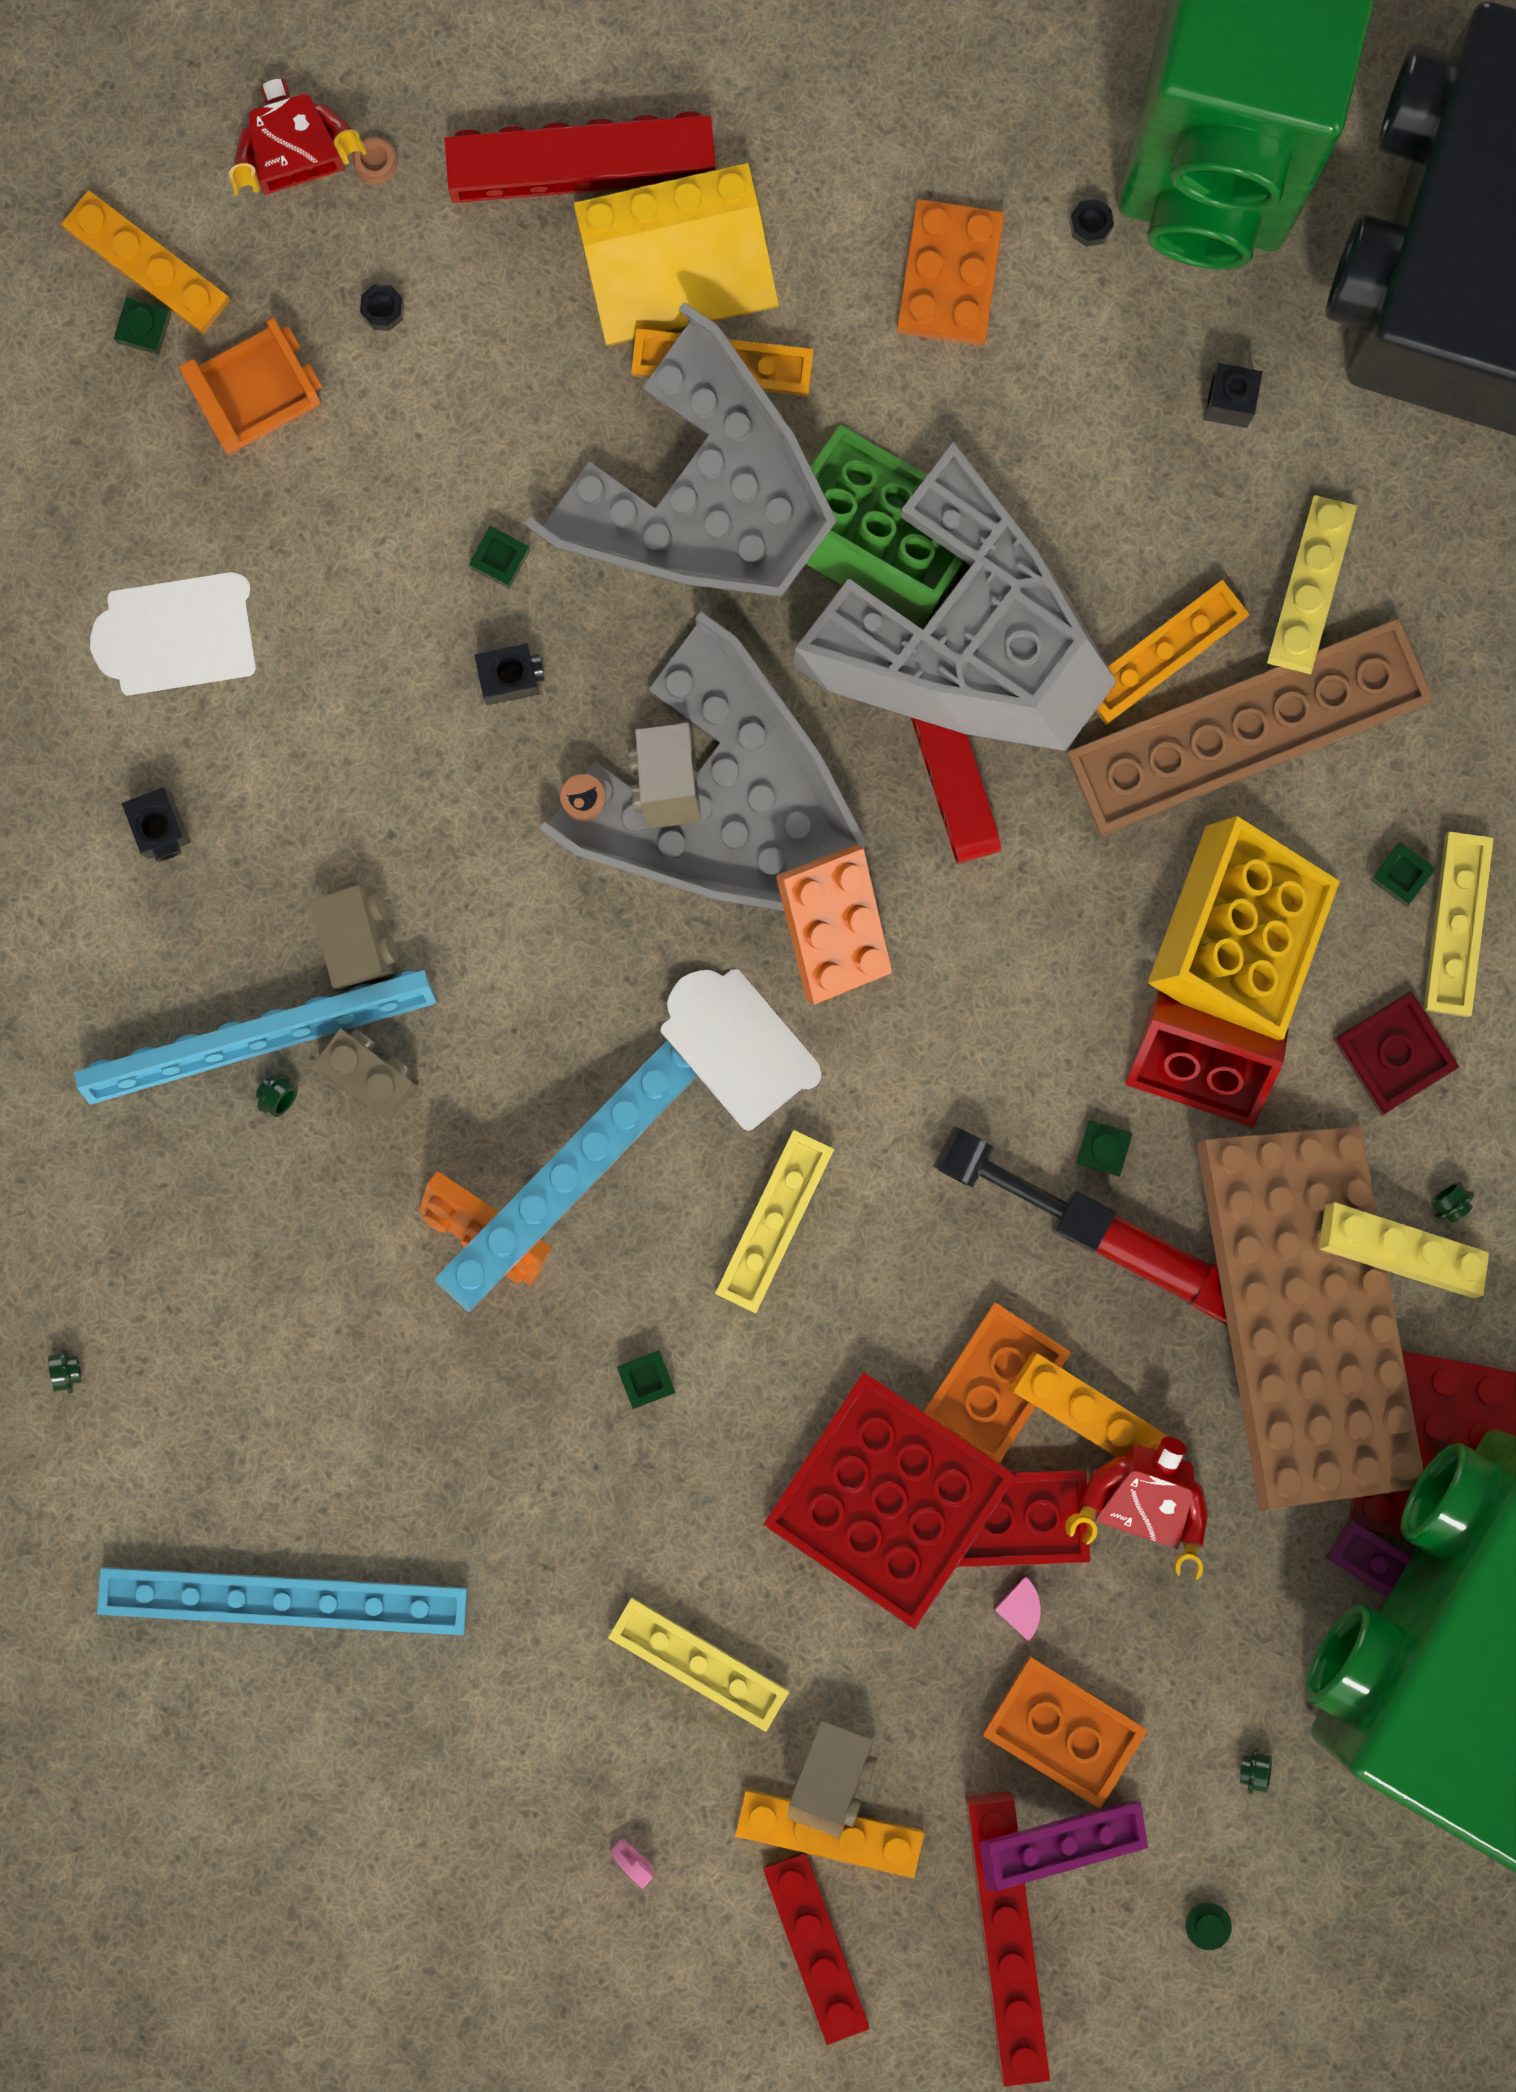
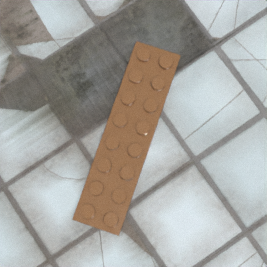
[1066,618,1434,837]

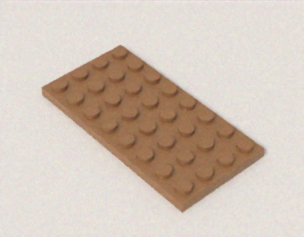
[1196,1126,1423,1511]

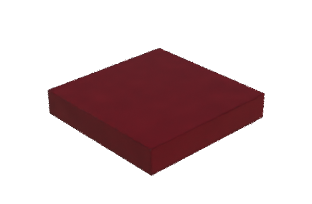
[1333,991,1459,1115]

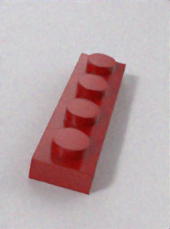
[763,1852,870,2045]

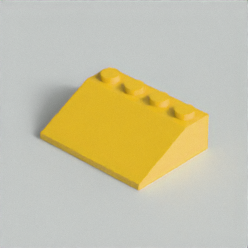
[574,163,779,346]
[1147,816,1340,1040]

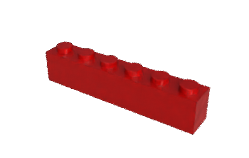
[444,111,716,203]
[965,1791,1050,2087]

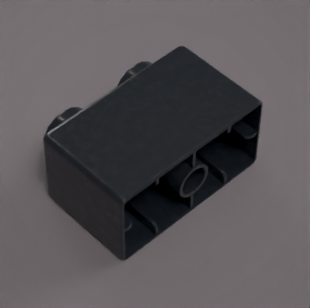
[1325,1,1516,436]

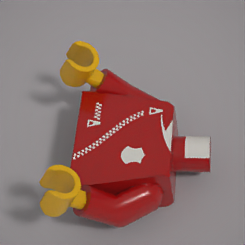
[229,79,367,196]
[1065,1437,1209,1580]

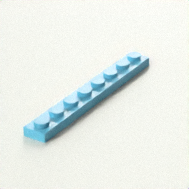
[74,970,437,1105]
[435,1040,698,1313]
[97,1567,468,1635]

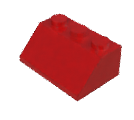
[1125,990,1289,1127]

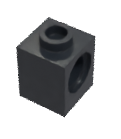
[1203,363,1263,428]
[474,643,545,706]
[121,787,190,862]

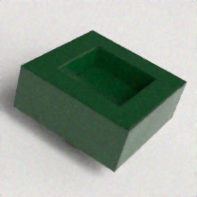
[113,297,172,355]
[469,526,530,589]
[1370,842,1436,906]
[1075,1120,1133,1177]
[617,1350,676,1409]

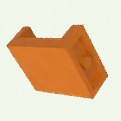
[178,317,322,455]

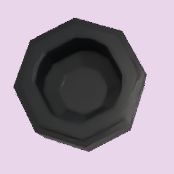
[1069,199,1114,247]
[360,284,404,331]

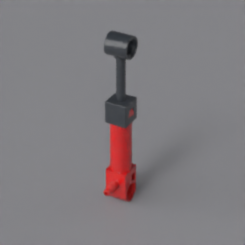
[933,1127,1228,1326]

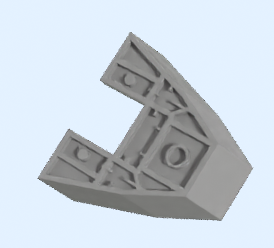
[524,302,837,596]
[793,442,1116,751]
[539,611,867,911]

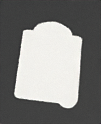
[90,572,256,696]
[661,969,821,1131]

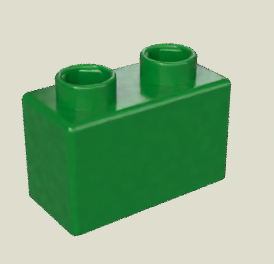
[1117,0,1375,270]
[1305,1429,1516,1873]

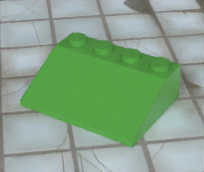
[806,424,965,630]

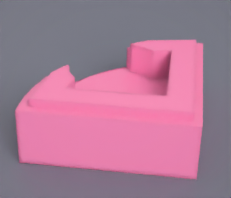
[994,1575,1041,1641]
[610,1839,655,1889]

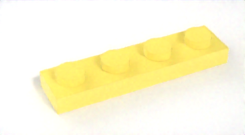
[1267,495,1358,674]
[1423,832,1494,1017]
[715,1130,834,1313]
[1319,1202,1489,1298]
[608,1597,789,1732]

